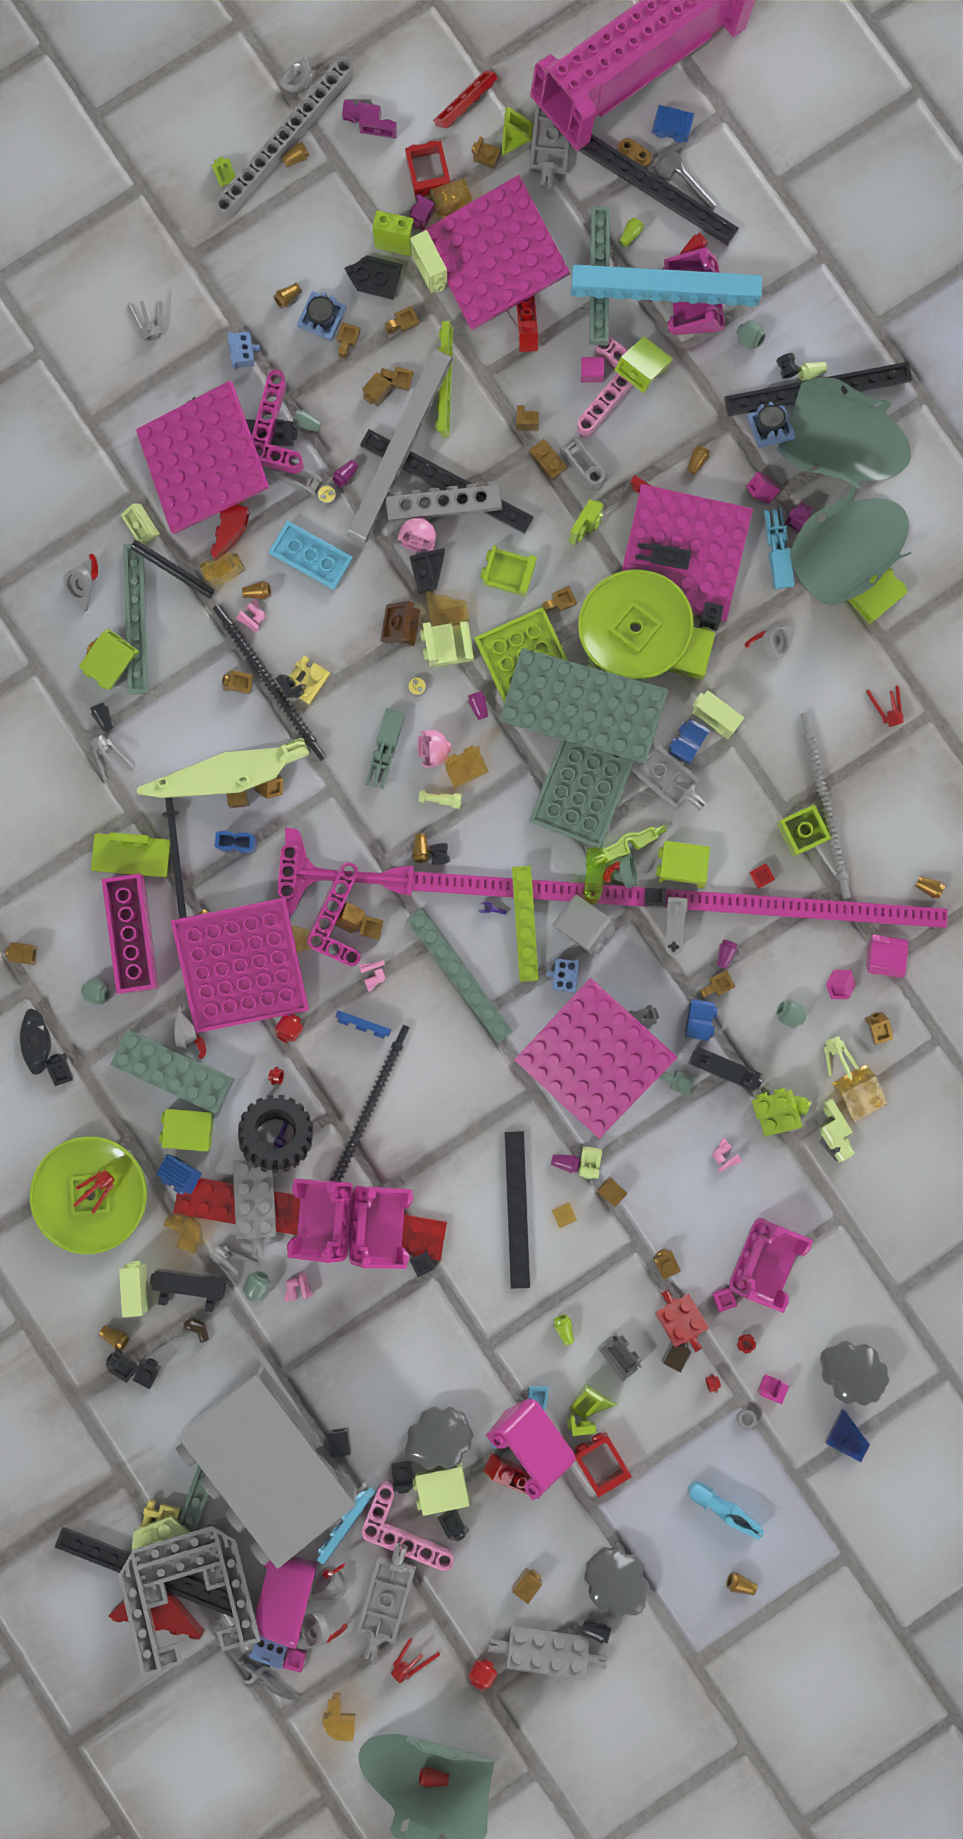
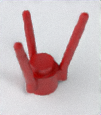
[866,685,904,727]
[73,1169,115,1214]
[391,1638,440,1683]

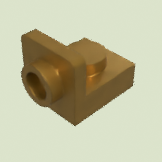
[471,136,501,169]
[222,670,253,694]
[865,1012,894,1045]
[653,1248,681,1280]

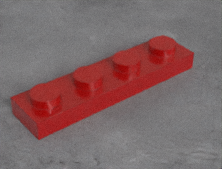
[433,70,498,129]

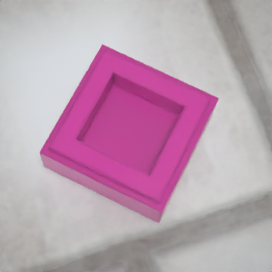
[712,1287,737,1313]
[283,1647,307,1673]

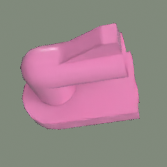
[236,599,266,633]
[359,960,385,992]
[712,1138,743,1173]
[284,1272,314,1302]

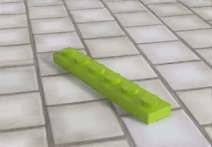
[436,321,453,438]
[512,865,539,982]

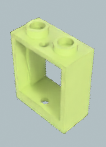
[410,230,448,293]
[692,690,744,740]

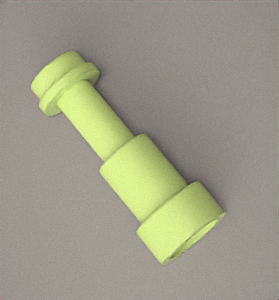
[419,790,462,809]

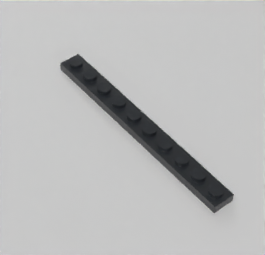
[578,134,739,246]
[724,361,912,417]
[360,429,534,535]
[54,1527,234,1618]

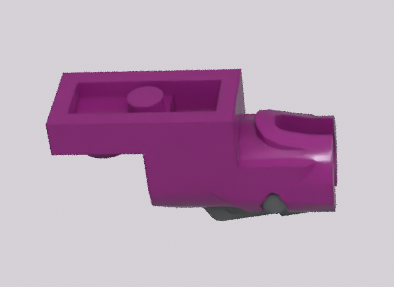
[342,99,398,139]

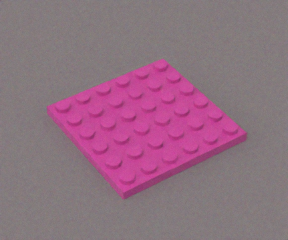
[421,175,570,330]
[136,381,269,534]
[621,484,753,622]
[171,897,309,1033]
[514,977,677,1139]

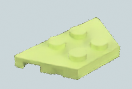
[131,1514,190,1553]

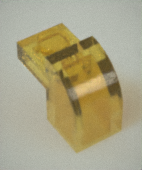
[199,553,246,585]
[163,1215,203,1254]
[323,1692,356,1741]

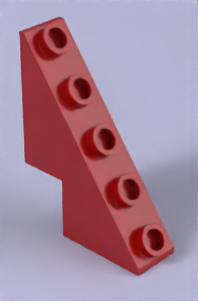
[108,1592,205,1640]

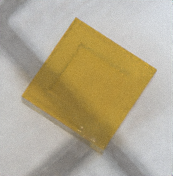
[552,1202,577,1228]

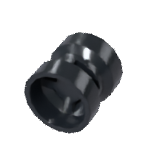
[776,353,800,379]
[429,843,450,865]

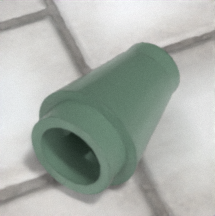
[293,409,321,432]

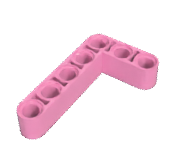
[577,336,633,437]
[362,1481,454,1571]

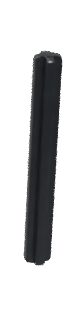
[131,540,215,598]

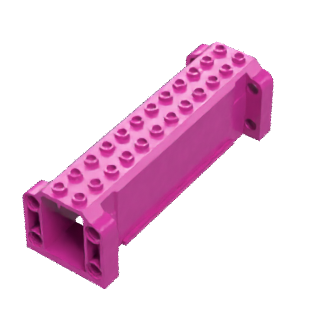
[530,0,755,151]

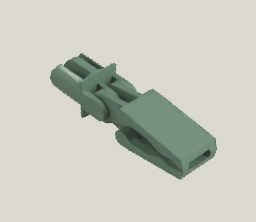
[365,708,405,789]

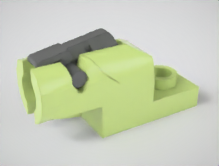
[820,1098,854,1163]

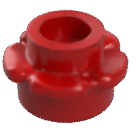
[268,1067,284,1085]
[737,1334,756,1354]
[705,1374,721,1393]

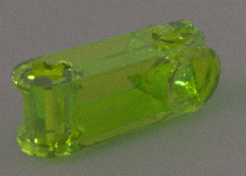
[583,847,606,905]

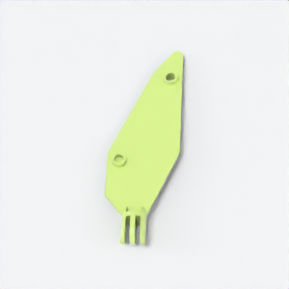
[137,738,309,798]

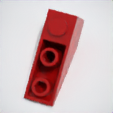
[517,296,538,352]
[210,505,250,562]
[483,1453,540,1499]

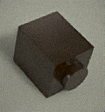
[661,1342,691,1373]

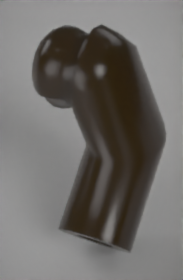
[184,1318,210,1343]

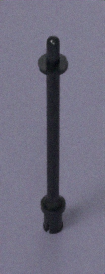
[162,797,187,918]

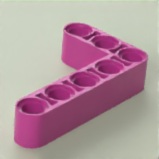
[252,370,304,474]
[306,862,361,966]

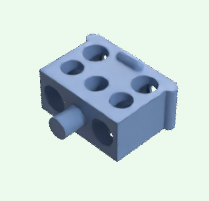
[227,331,260,370]
[547,959,580,994]
[249,1637,287,1669]

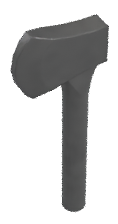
[655,151,717,211]

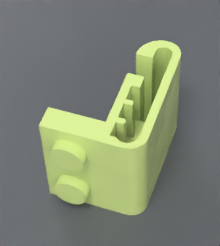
[420,622,474,667]

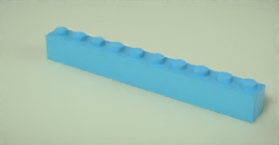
[571,265,762,307]

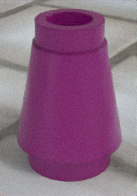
[332,460,359,488]
[468,691,488,720]
[717,939,738,969]
[551,1154,581,1174]

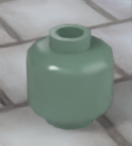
[736,320,766,349]
[81,978,112,1005]
[776,1000,806,1028]
[243,1271,271,1302]

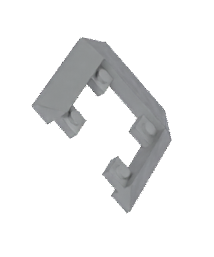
[118,1526,261,1678]

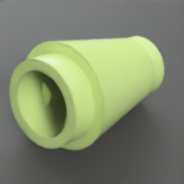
[798,362,827,381]

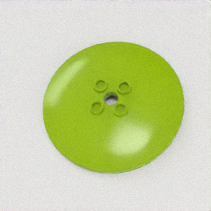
[578,570,694,680]
[30,1136,147,1254]

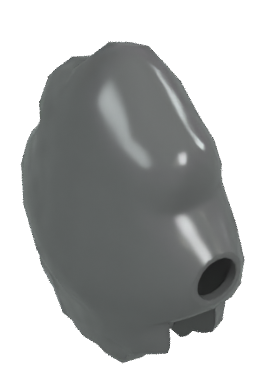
[820,1341,890,1406]
[405,1407,474,1470]
[584,1547,649,1617]

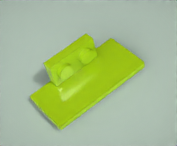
[91,832,170,878]

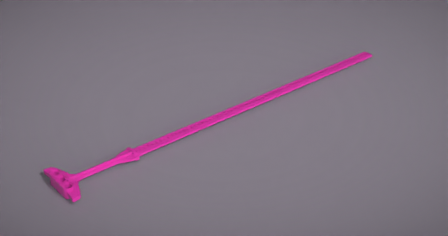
[278,827,948,928]

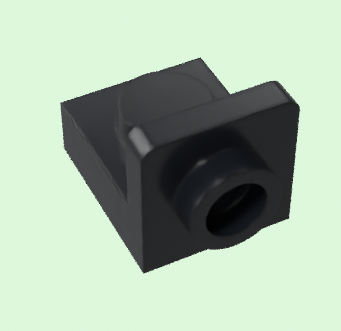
[698,602,723,631]
[275,674,308,699]
[46,1053,74,1086]
[106,1349,139,1383]
[132,1358,162,1390]
[391,1461,413,1494]
[437,1509,469,1542]

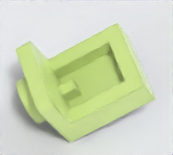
[579,1146,602,1179]

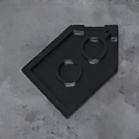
[344,255,403,300]

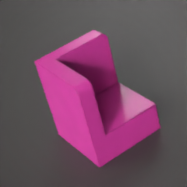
[580,357,604,383]
[746,472,780,504]
[826,970,856,999]
[757,1374,789,1405]

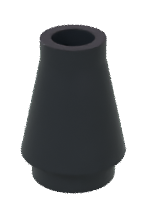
[90,702,114,732]
[581,1621,612,1644]

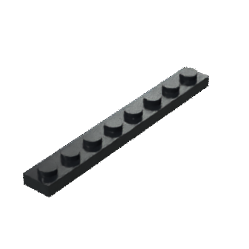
[505,1131,530,1289]

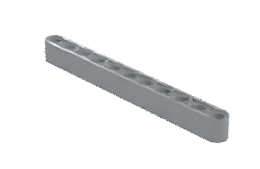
[216,57,353,220]
[348,349,453,544]

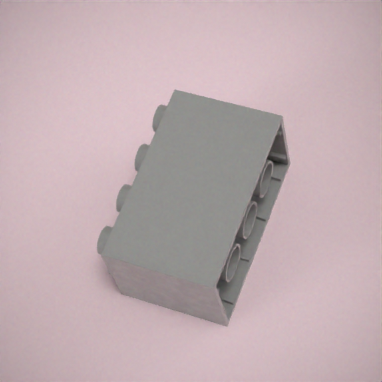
[176,1364,358,1569]

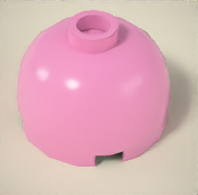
[397,517,436,553]
[417,730,451,768]

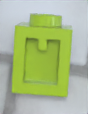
[211,156,236,188]
[567,1413,596,1436]

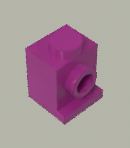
[409,194,435,230]
[785,502,814,531]

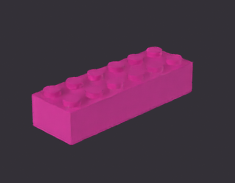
[101,873,159,995]

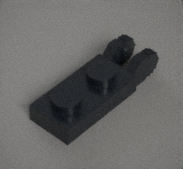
[635,543,691,570]

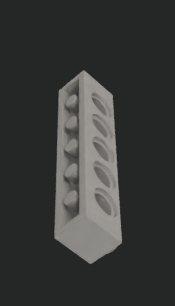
[386,482,503,522]

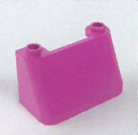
[662,247,725,335]
[287,1178,353,1263]
[349,1185,414,1269]
[729,1218,813,1313]
[486,1399,575,1500]
[255,1556,318,1649]

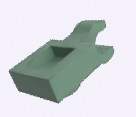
[659,1071,696,1096]

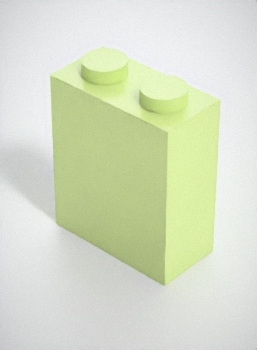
[119,1261,149,1317]
[412,1462,470,1516]

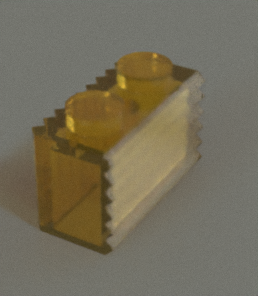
[430,178,473,218]

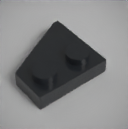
[409,548,445,594]

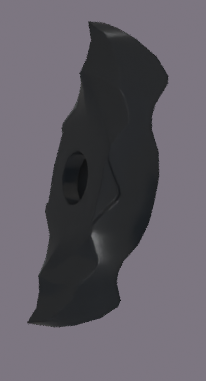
[20,1008,51,1075]

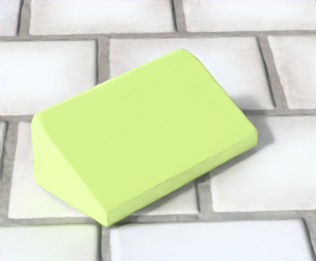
[121,504,159,544]

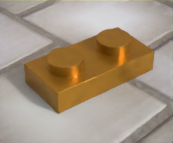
[529,438,567,481]

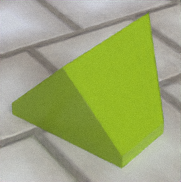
[501,107,534,157]
[569,1383,618,1420]

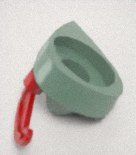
[603,852,638,888]

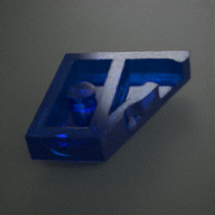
[825,1409,870,1462]

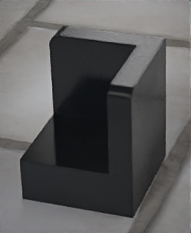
[644,887,666,908]
[409,1251,436,1277]
[328,1427,352,1458]

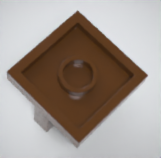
[380,601,420,647]

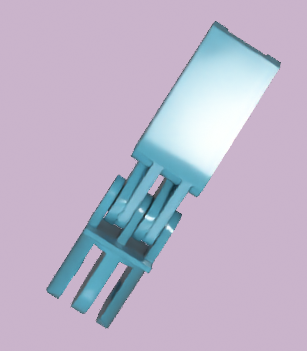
[764,508,794,590]
[688,1481,764,1540]

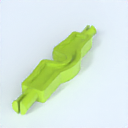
[592,825,667,865]

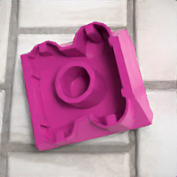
[866,934,908,978]

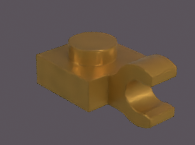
[385,306,419,334]
[337,322,361,359]
[380,366,414,391]
[541,586,577,612]
[699,970,735,998]

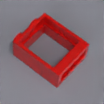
[405,140,451,199]
[574,1432,632,1498]

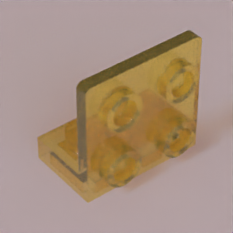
[444,745,489,789]
[833,1065,887,1122]

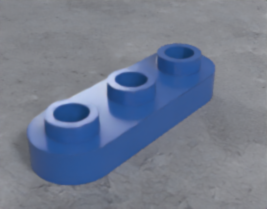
[335,1010,392,1039]

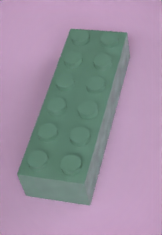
[110,1030,235,1114]

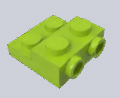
[568,499,604,546]
[752,1087,803,1137]

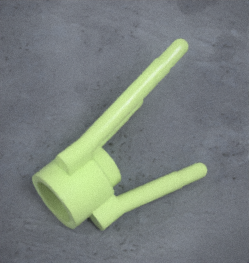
[823,1036,860,1079]

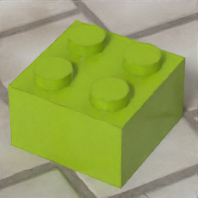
[776,804,831,857]

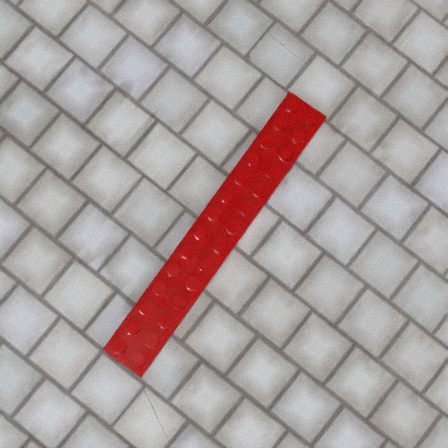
[173,1178,447,1261]

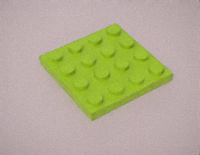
[474,607,568,703]

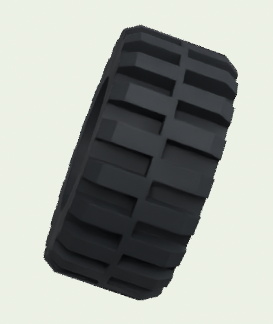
[238,1095,313,1173]

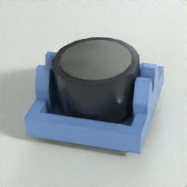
[297,291,347,341]
[747,402,795,449]

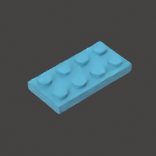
[268,520,353,591]
[317,1487,376,1565]

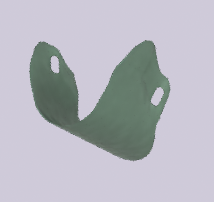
[777,377,911,488]
[790,486,912,605]
[359,1734,499,1839]

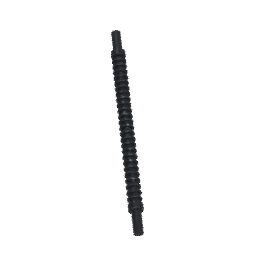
[213,604,327,761]
[329,1024,410,1182]

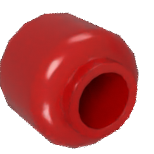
[274,1014,303,1044]
[468,1658,497,1691]

